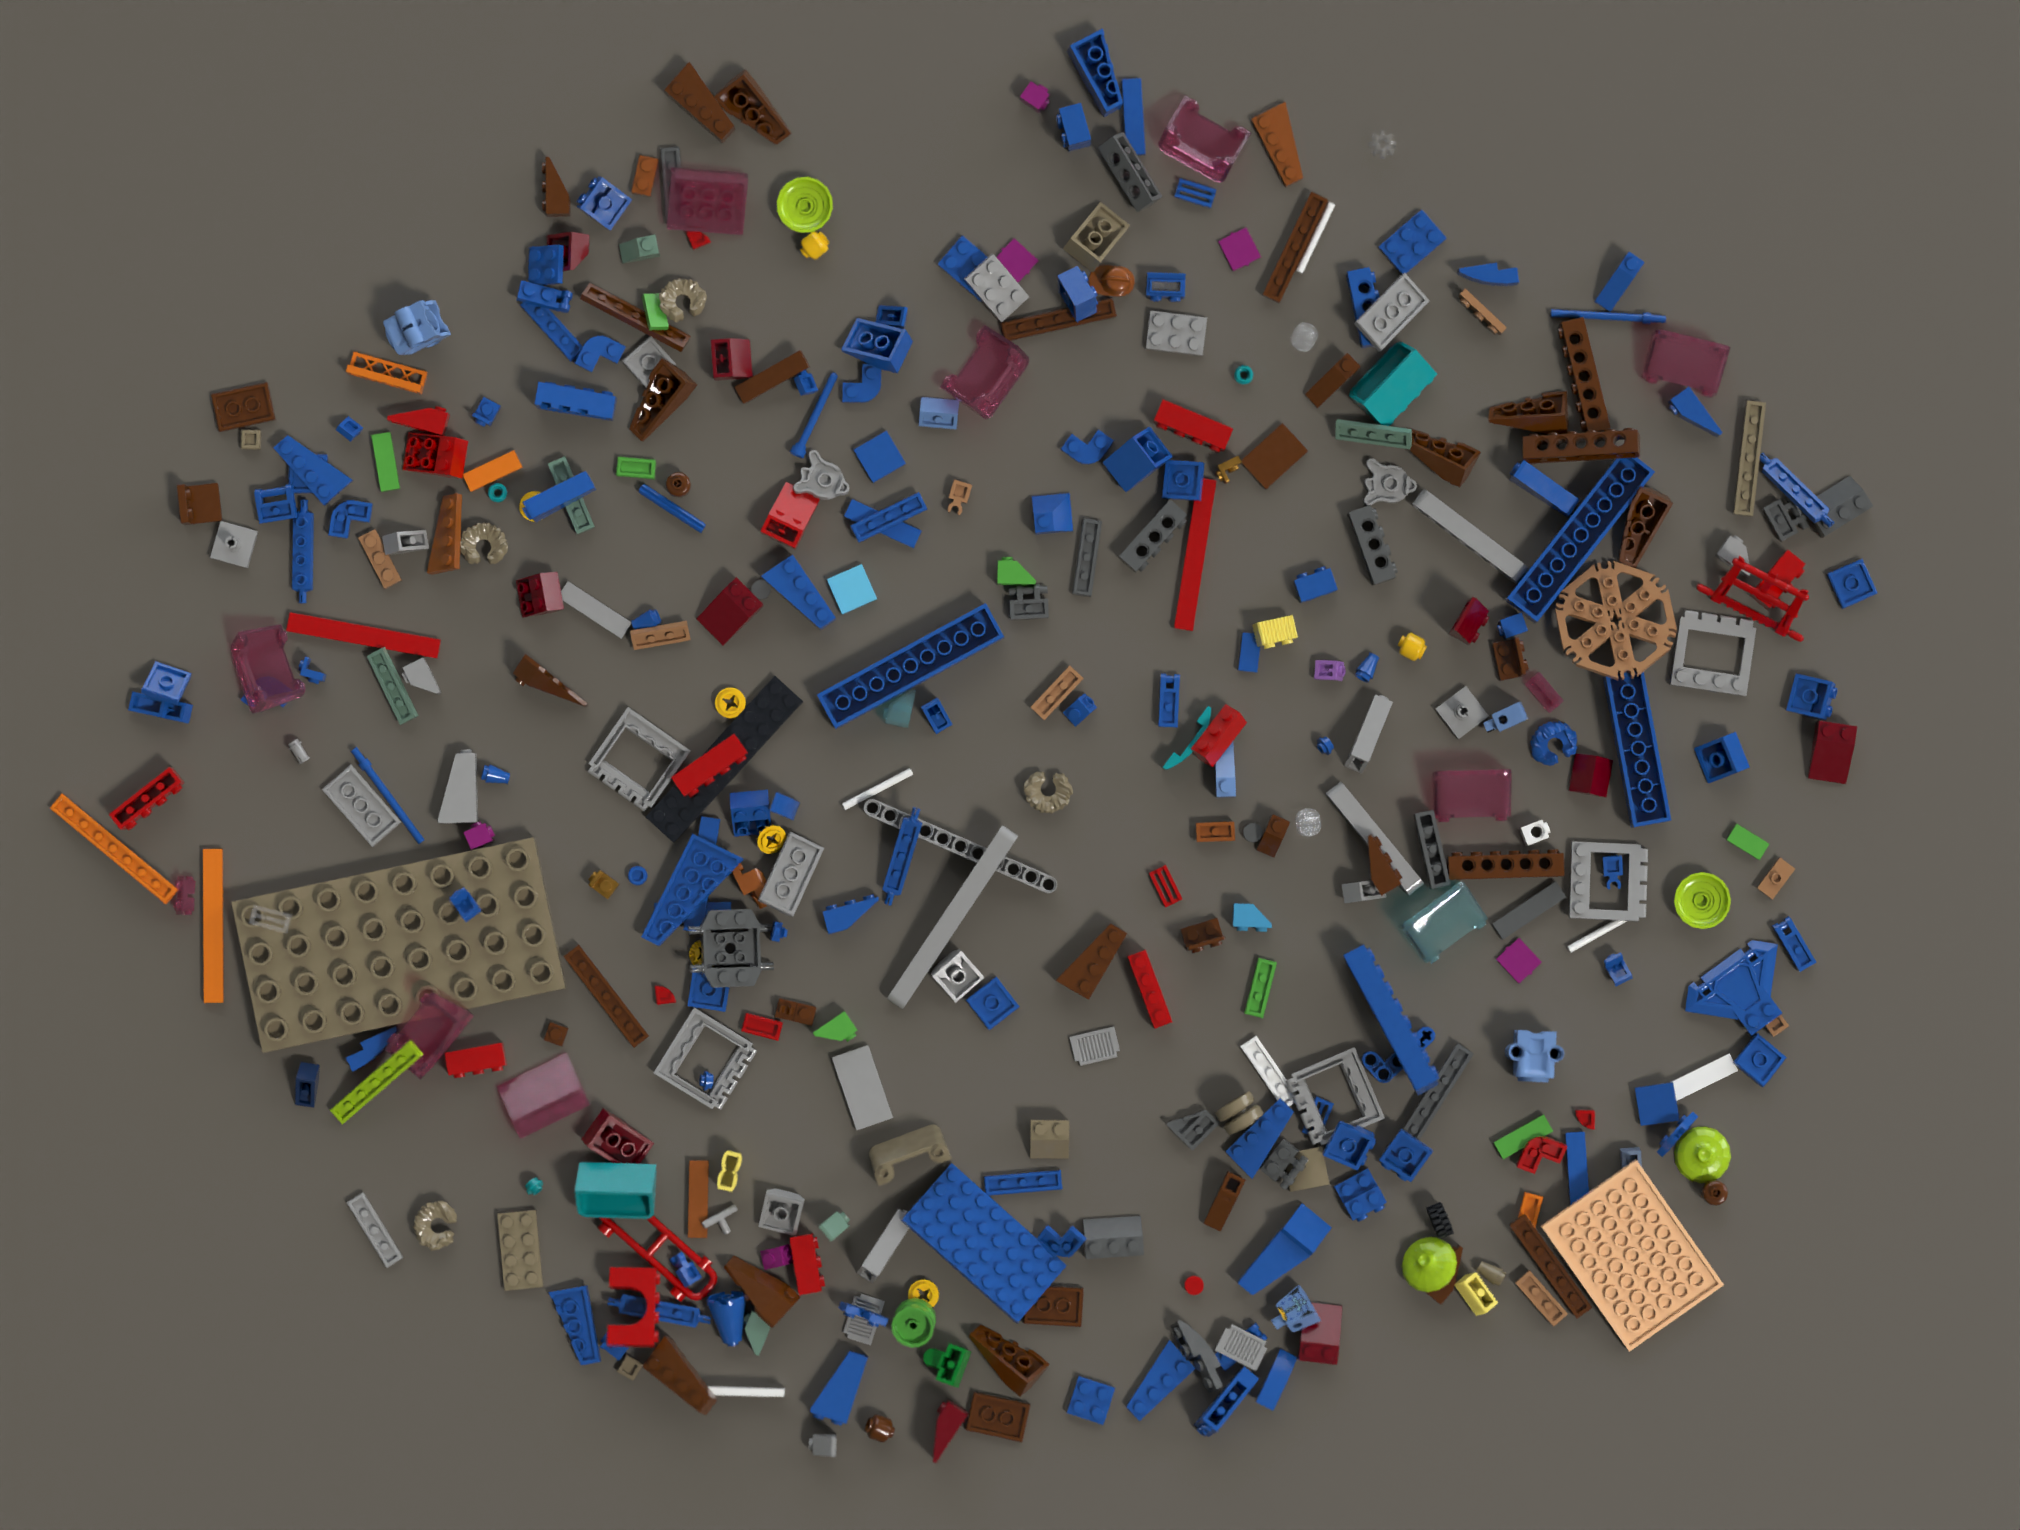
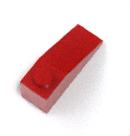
[387,406,450,436]

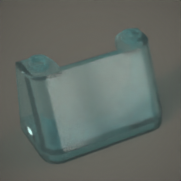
[1398,880,1488,964]

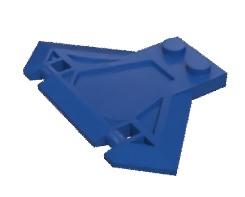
[1685,940,1782,1036]

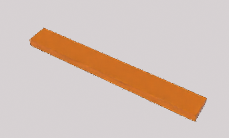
[50,793,179,905]
[203,849,224,1003]

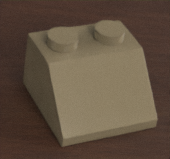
[1030,1120,1069,1159]

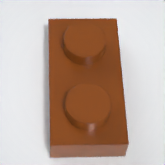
[632,155,659,197]
[1196,822,1235,842]

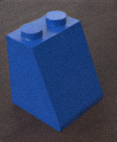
[1103,427,1173,492]

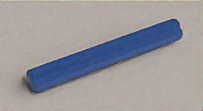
[638,484,706,532]

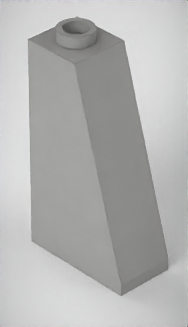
[1344,695,1393,774]
[438,750,478,824]
[857,1209,909,1284]

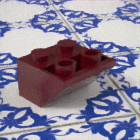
[711,338,753,381]
[516,572,564,618]

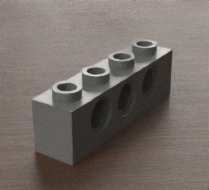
[1098,132,1162,212]
[1119,500,1187,573]
[1348,505,1398,586]
[1413,810,1451,889]

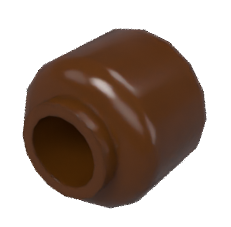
[666,472,691,498]
[1701,1180,1728,1206]
[865,1415,895,1442]

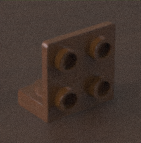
[177,483,222,525]
[1492,637,1529,681]
[1180,918,1225,953]

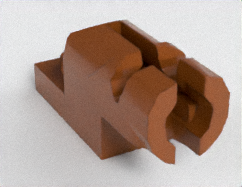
[732,863,767,909]

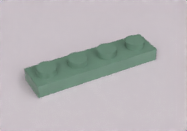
[1335,419,1412,449]
[548,457,595,535]
[367,647,418,725]

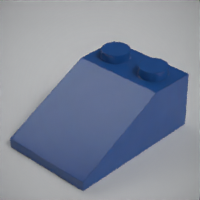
[841,318,913,373]

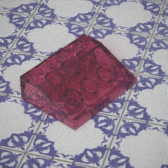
[667,167,748,235]
[497,1053,591,1139]

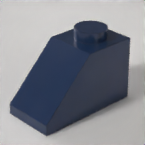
[295,1062,320,1108]

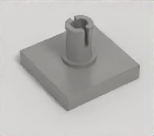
[210,521,258,568]
[1435,686,1489,739]

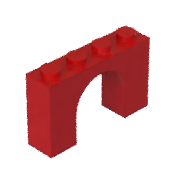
[607,1267,660,1348]

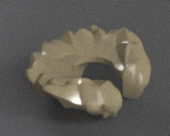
[659,278,707,322]
[460,523,508,564]
[1023,772,1073,814]
[413,1201,457,1251]

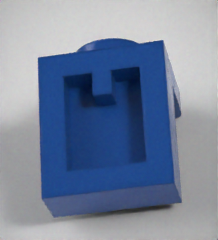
[472,397,501,427]
[600,1333,629,1361]

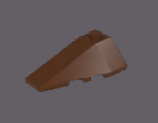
[714,69,791,145]
[629,358,698,442]
[1488,391,1568,434]
[1407,428,1481,488]
[1618,486,1673,568]
[513,654,588,707]
[724,1256,800,1328]
[969,1325,1050,1397]

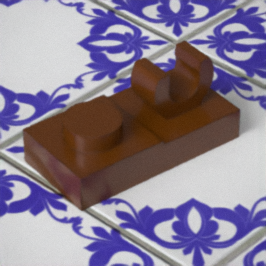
[775,998,817,1026]

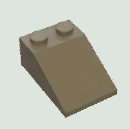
[1063,202,1130,273]

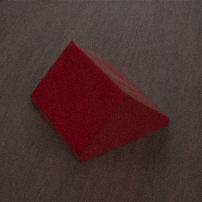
[1568,753,1613,798]

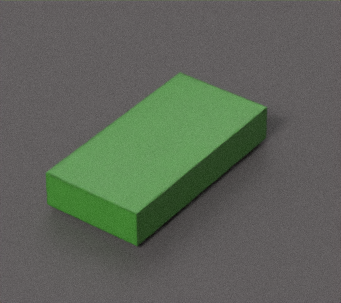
[642,293,669,330]
[616,457,656,480]
[1726,824,1769,860]

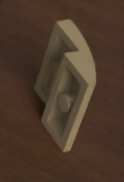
[1285,1146,1330,1192]

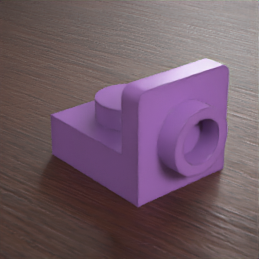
[1314,660,1346,681]

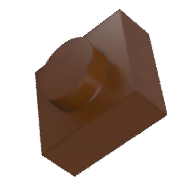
[544,1022,569,1047]

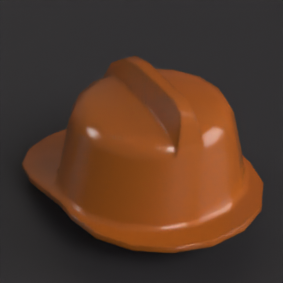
[1089,265,1135,297]

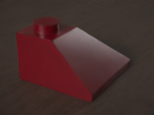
[547,232,589,271]

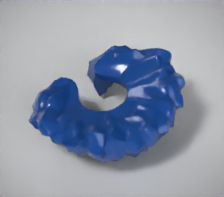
[1530,721,1578,766]

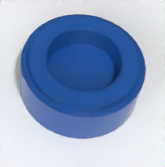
[628,866,648,885]

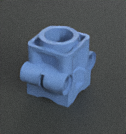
[383,300,451,355]
[1504,1030,1564,1082]

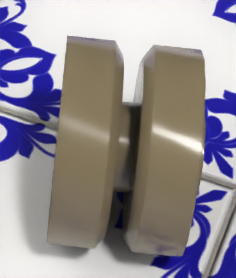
[1215,1091,1264,1136]

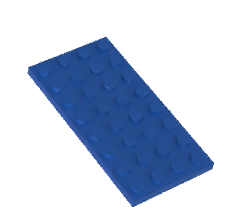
[901,1163,1067,1324]

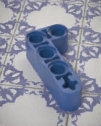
[1361,1027,1435,1083]

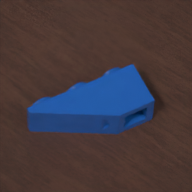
[823,894,879,934]

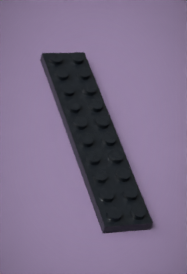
[646,676,803,843]

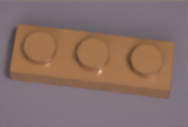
[1458,289,1507,336]
[358,529,402,589]
[630,621,691,650]
[1030,666,1084,720]
[1515,1270,1568,1327]

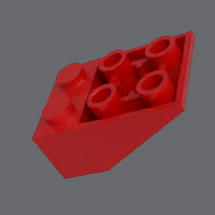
[402,432,468,479]
[760,482,820,550]

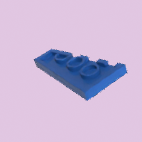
[549,1285,601,1365]

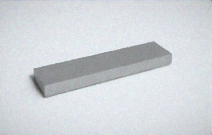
[561,581,632,639]
[346,1192,404,1268]

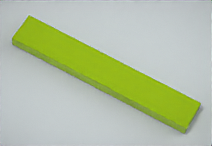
[330,1040,423,1125]

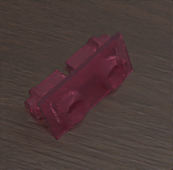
[1525,672,1564,713]
[174,876,195,915]

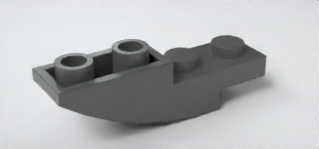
[1170,1320,1223,1393]

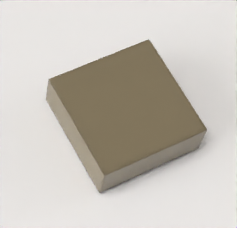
[241,430,261,450]
[617,1354,643,1381]

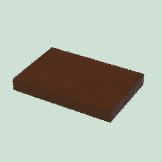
[211,382,276,432]
[1241,423,1308,490]
[1024,1286,1084,1327]
[966,1392,1030,1442]

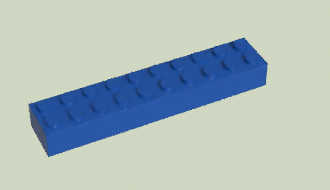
[1505,458,1655,623]
[817,603,1004,729]

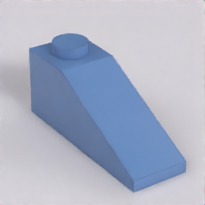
[1215,742,1236,798]

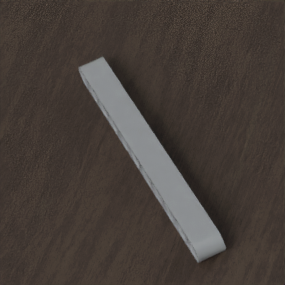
[864,799,1057,894]
[887,825,1018,1009]

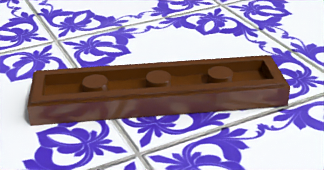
[735,350,810,404]

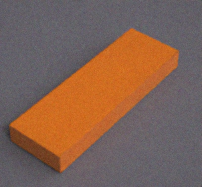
[463,450,523,492]

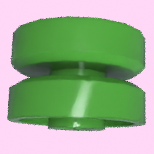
[892,1298,936,1347]

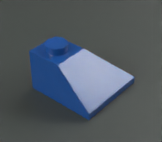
[1032,493,1073,535]

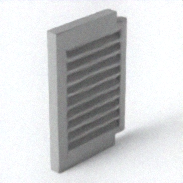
[1069,1026,1120,1066]
[843,1294,885,1345]
[1215,1324,1267,1371]

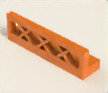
[346,352,428,395]

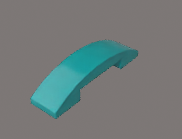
[1162,706,1211,770]

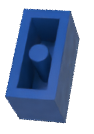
[1293,566,1338,603]

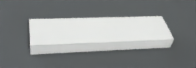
[1240,1036,1297,1106]
[1671,1053,1738,1101]
[708,1386,785,1397]

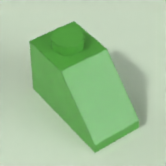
[997,557,1036,586]
[813,1011,858,1042]

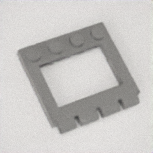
[1670,610,1756,696]
[588,707,691,811]
[1569,841,1648,922]
[654,1007,757,1110]
[1286,1047,1385,1145]

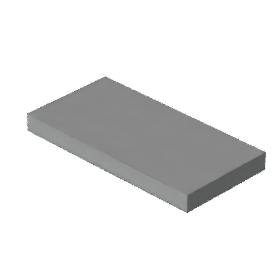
[1354,273,1429,352]
[322,764,402,847]
[758,831,824,917]
[832,1045,893,1130]

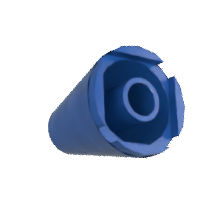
[707,1291,745,1346]

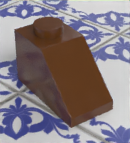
[1257,814,1290,858]

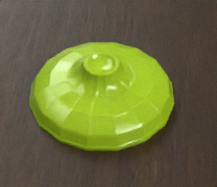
[777,177,833,233]
[1674,872,1731,929]
[1674,1126,1731,1183]
[1402,1237,1457,1292]

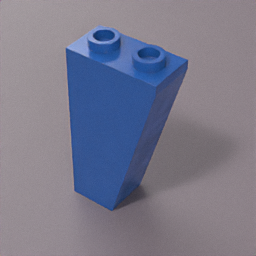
[1509,460,1580,517]
[522,471,597,522]
[1237,1229,1310,1295]
[810,1350,868,1426]
[1194,1366,1259,1437]

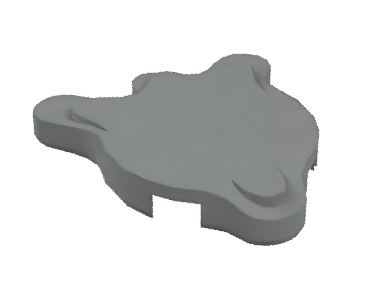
[793,450,850,500]
[1363,458,1417,506]

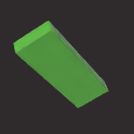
[371,432,400,492]
[1244,958,1277,1018]
[1493,1114,1553,1159]

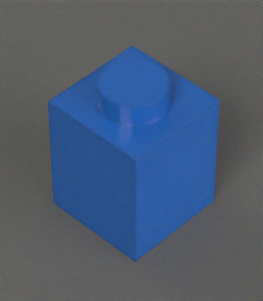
[1497,613,1528,640]

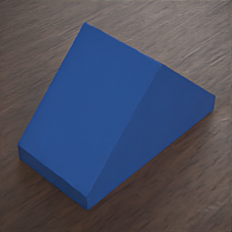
[876,305,908,329]
[921,697,953,734]

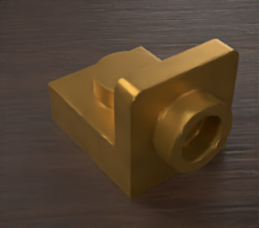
[1216,456,1242,484]
[588,870,619,899]

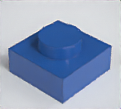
[336,416,363,442]

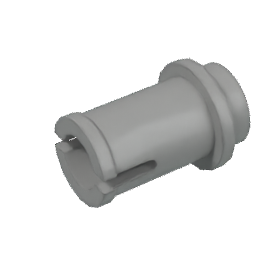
[288,739,310,765]

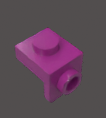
[760,1244,793,1270]

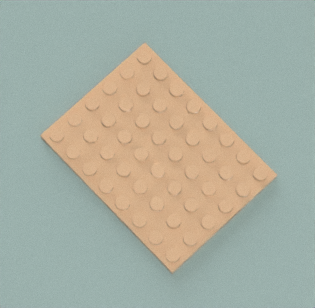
[1541,1159,1724,1352]

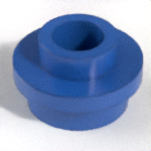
[1316,736,1334,755]
[699,1071,713,1090]

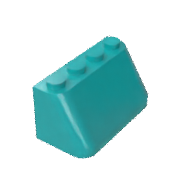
[1349,342,1437,426]
[575,1162,657,1219]

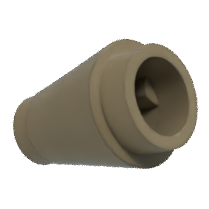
[1477,1261,1507,1286]

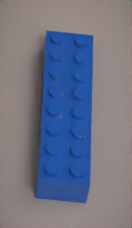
[1603,671,1671,828]
[1343,945,1440,1095]

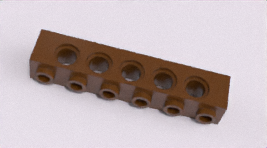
[1557,317,1611,432]
[1523,428,1640,464]
[1447,849,1565,880]

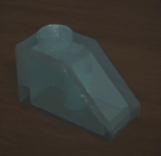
[883,689,916,729]

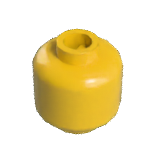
[800,231,829,260]
[1397,633,1427,661]

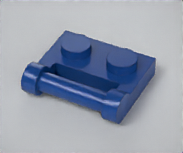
[254,484,298,524]

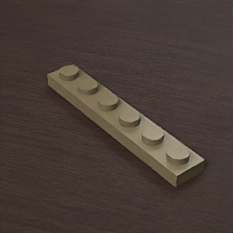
[1733,400,1766,517]

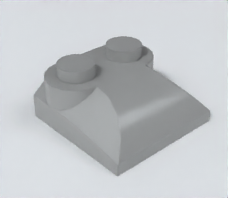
[931,949,985,1003]
[758,1189,804,1236]

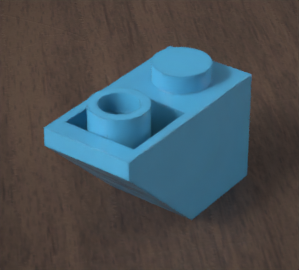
[1232,903,1272,932]

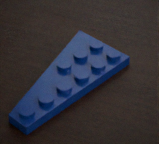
[641,834,744,946]

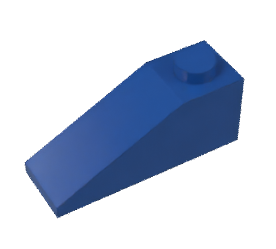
[1594,252,1645,312]
[1668,387,1723,437]

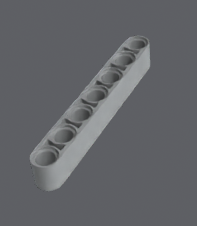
[1412,489,1529,584]
[1325,781,1424,896]

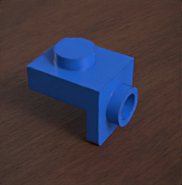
[298,657,326,684]
[1063,694,1097,727]
[449,888,482,922]
[1604,952,1633,987]

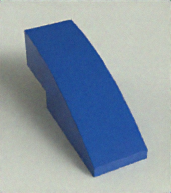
[1457,263,1519,286]
[128,692,193,724]
[770,792,800,821]
[346,1026,399,1072]
[1255,1349,1298,1410]

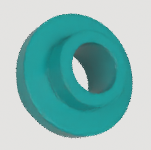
[1234,365,1253,385]
[488,483,507,502]
[525,1177,543,1195]

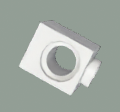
[1519,820,1551,846]

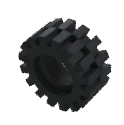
[1426,1202,1454,1240]

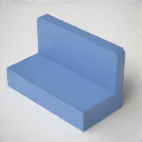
[919,397,959,429]

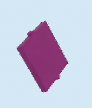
[1218,227,1261,271]
[996,238,1039,283]
[1496,938,1542,984]

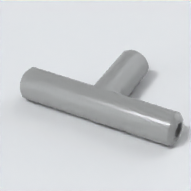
[702,1204,738,1235]

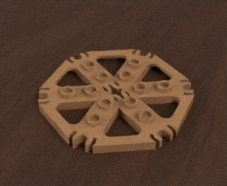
[1554,561,1677,680]

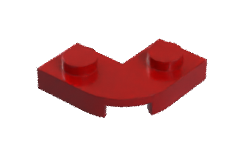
[1516,1136,1568,1174]

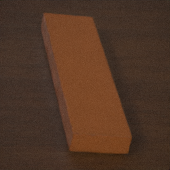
[688,1160,709,1238]

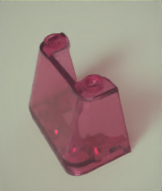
[1158,96,1251,182]
[940,325,1029,419]
[1642,329,1730,398]
[230,624,305,714]
[1432,769,1512,822]
[385,992,474,1079]

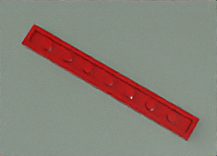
[1174,478,1217,631]
[286,612,441,659]

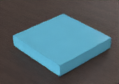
[827,564,877,615]

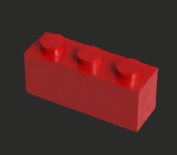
[1749,550,1805,610]
[1191,704,1247,767]
[445,1043,507,1079]
[790,1233,825,1295]

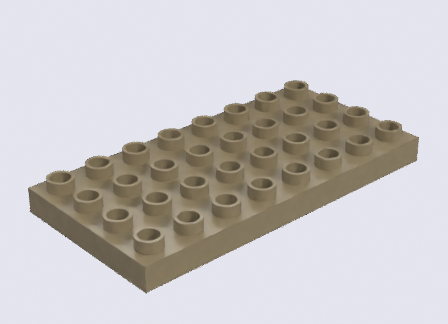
[231,837,567,1053]

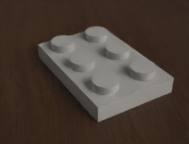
[964,254,1029,322]
[1146,311,1207,356]

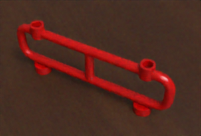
[597,1216,718,1302]

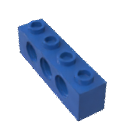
[1346,267,1379,349]

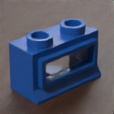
[1146,272,1186,302]

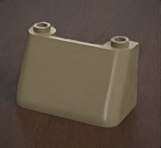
[869,1124,952,1186]

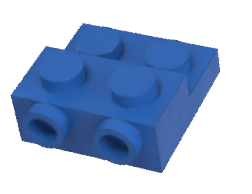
[577,176,632,231]
[1786,673,1838,721]
[1323,1121,1376,1171]
[1379,1128,1433,1182]
[1334,1168,1387,1222]

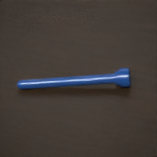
[790,373,838,459]

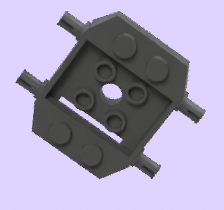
[688,909,774,988]

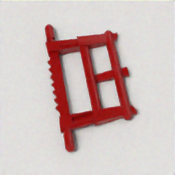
[1696,556,1809,642]

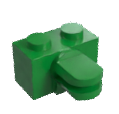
[923,1343,972,1388]

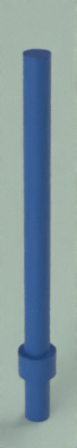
[1551,309,1666,324]
[351,747,425,844]

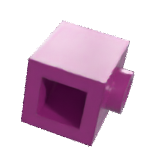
[1020,81,1050,113]
[464,821,495,850]

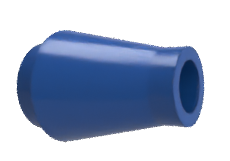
[631,609,661,630]
[1355,653,1379,683]
[481,764,510,784]

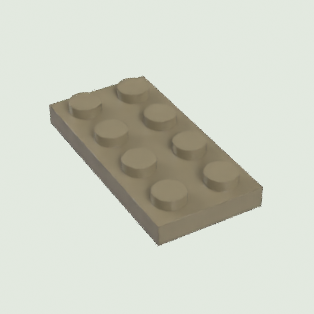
[497,1210,544,1291]

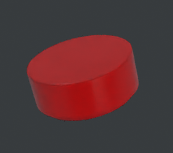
[1184,1276,1204,1295]

